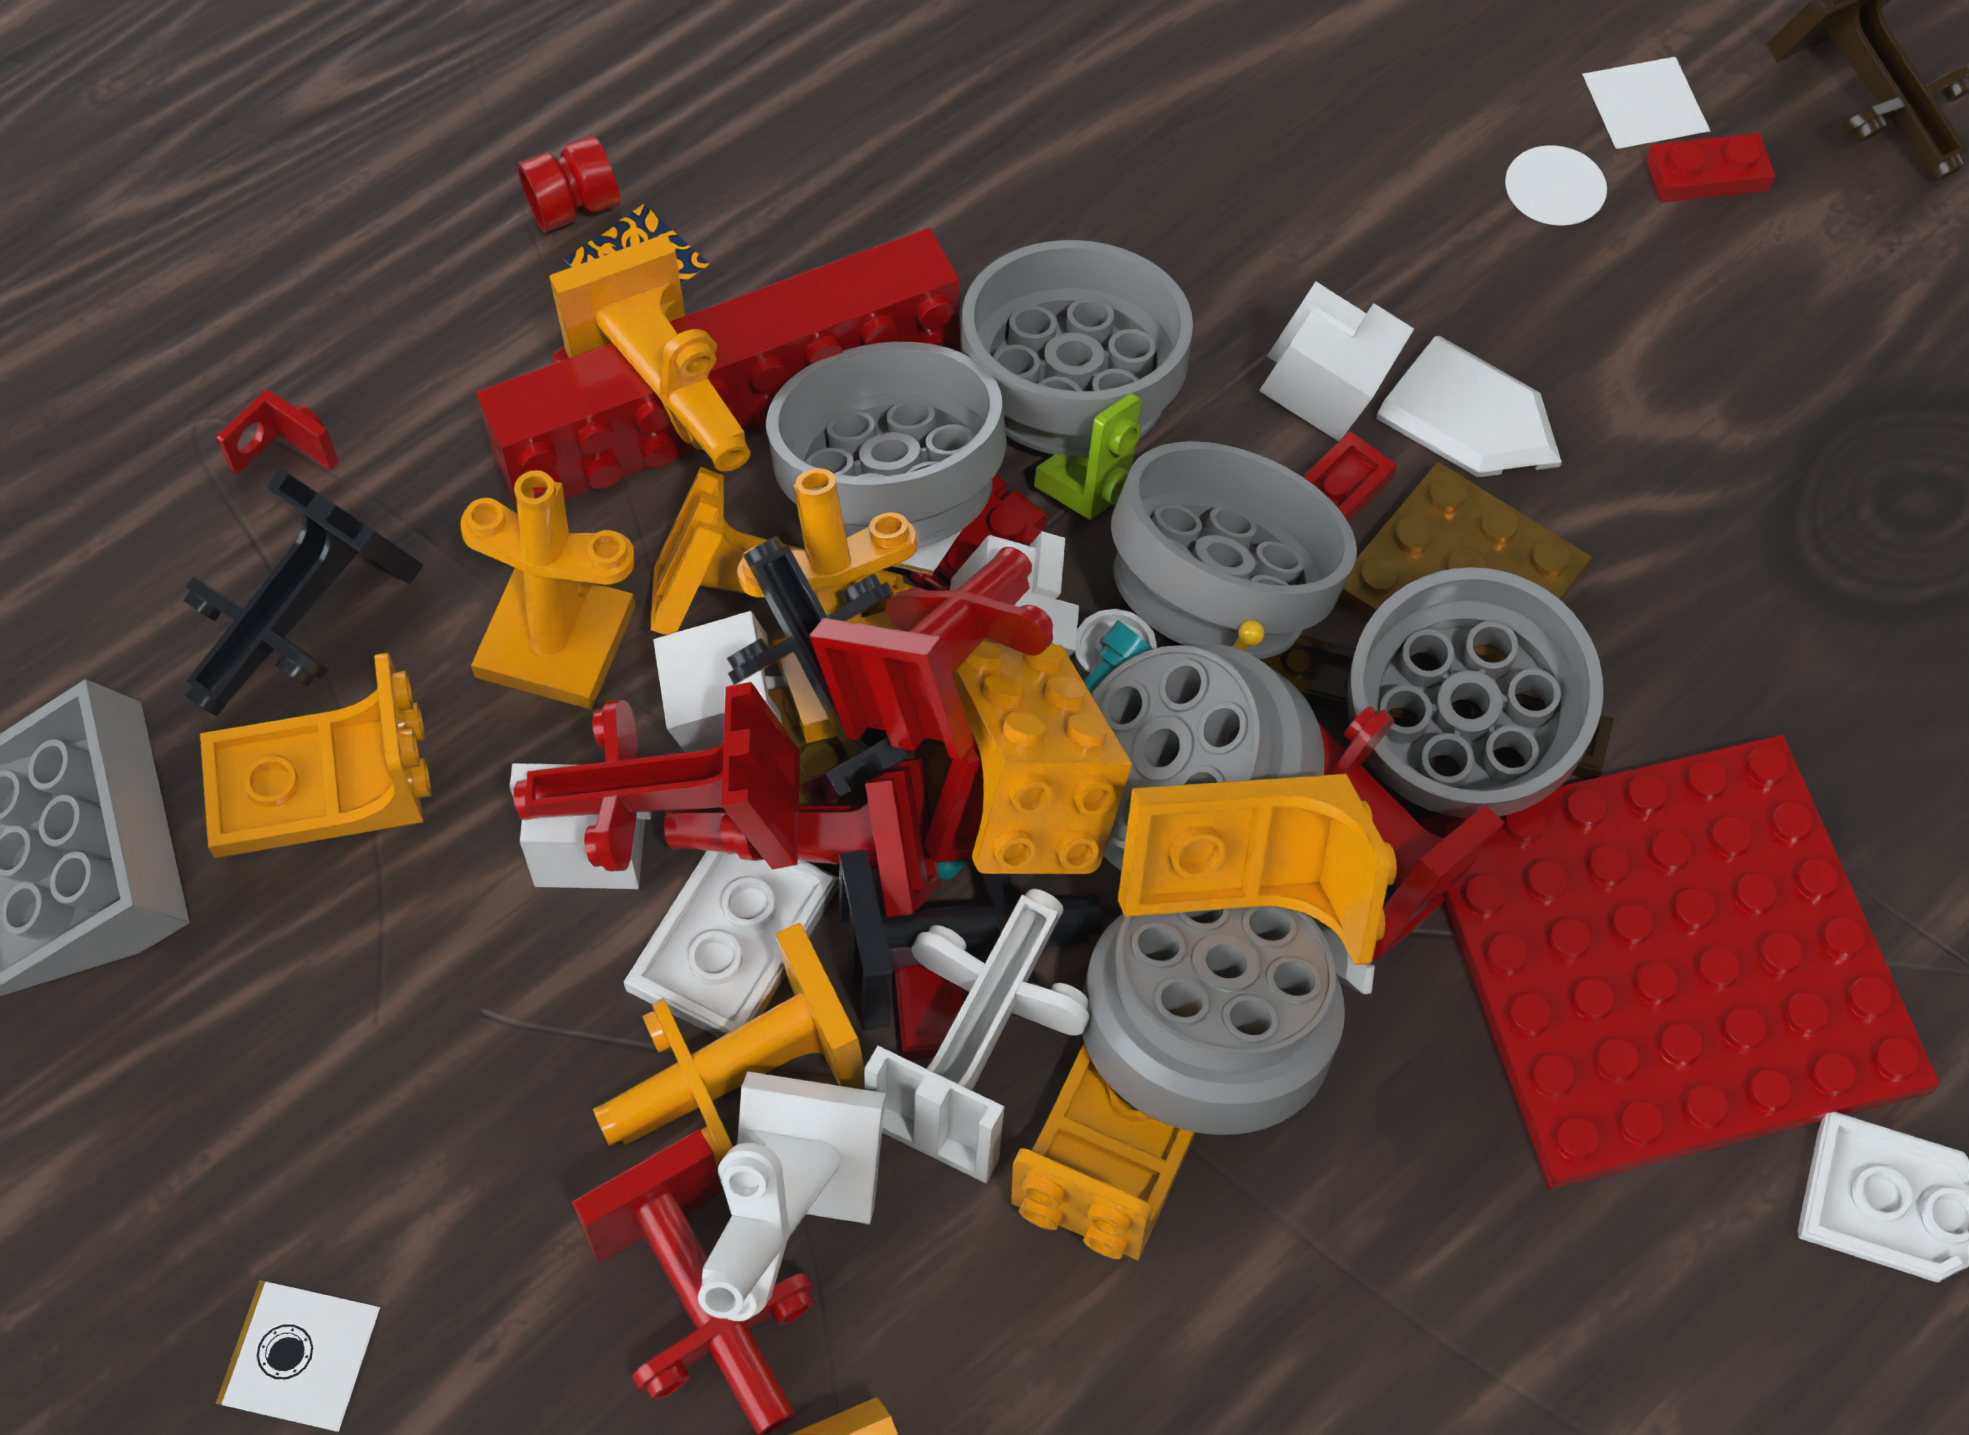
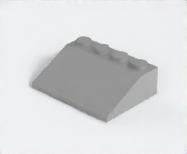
[0,679,190,996]

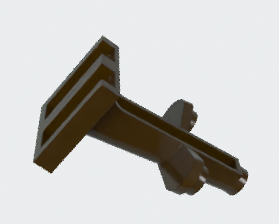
[1767,0,1969,181]

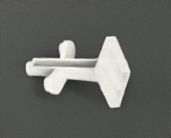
[864,889,1090,1184]
[698,1071,886,1321]

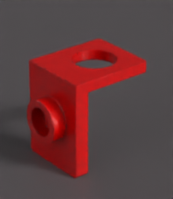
[216,389,339,474]

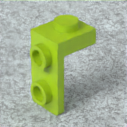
[1034,393,1142,520]

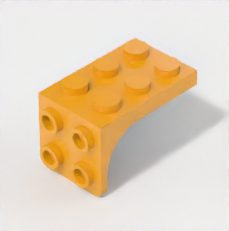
[952,639,1132,874]
[200,653,431,859]
[1118,774,1396,965]
[1011,1043,1196,1261]

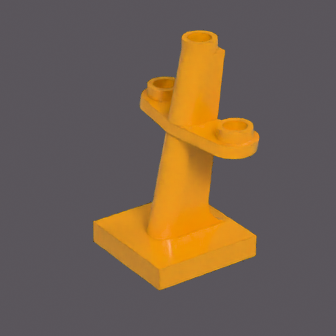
[549,234,751,472]
[650,467,914,635]
[737,468,918,744]
[460,471,636,710]
[593,922,865,1168]

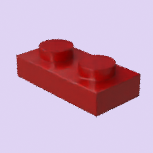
[1646,133,1775,203]
[1303,431,1397,523]

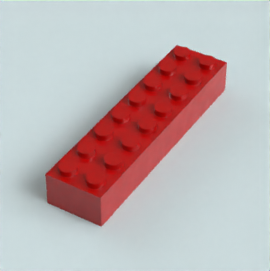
[476,227,960,509]

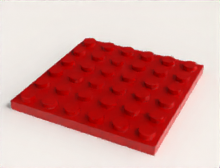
[1419,735,1940,1190]

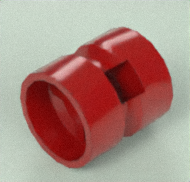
[517,135,621,233]

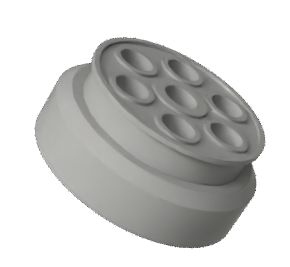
[960,240,1193,456]
[766,342,1007,548]
[1111,441,1357,659]
[1347,567,1603,818]
[1091,643,1325,871]
[1082,906,1345,1135]

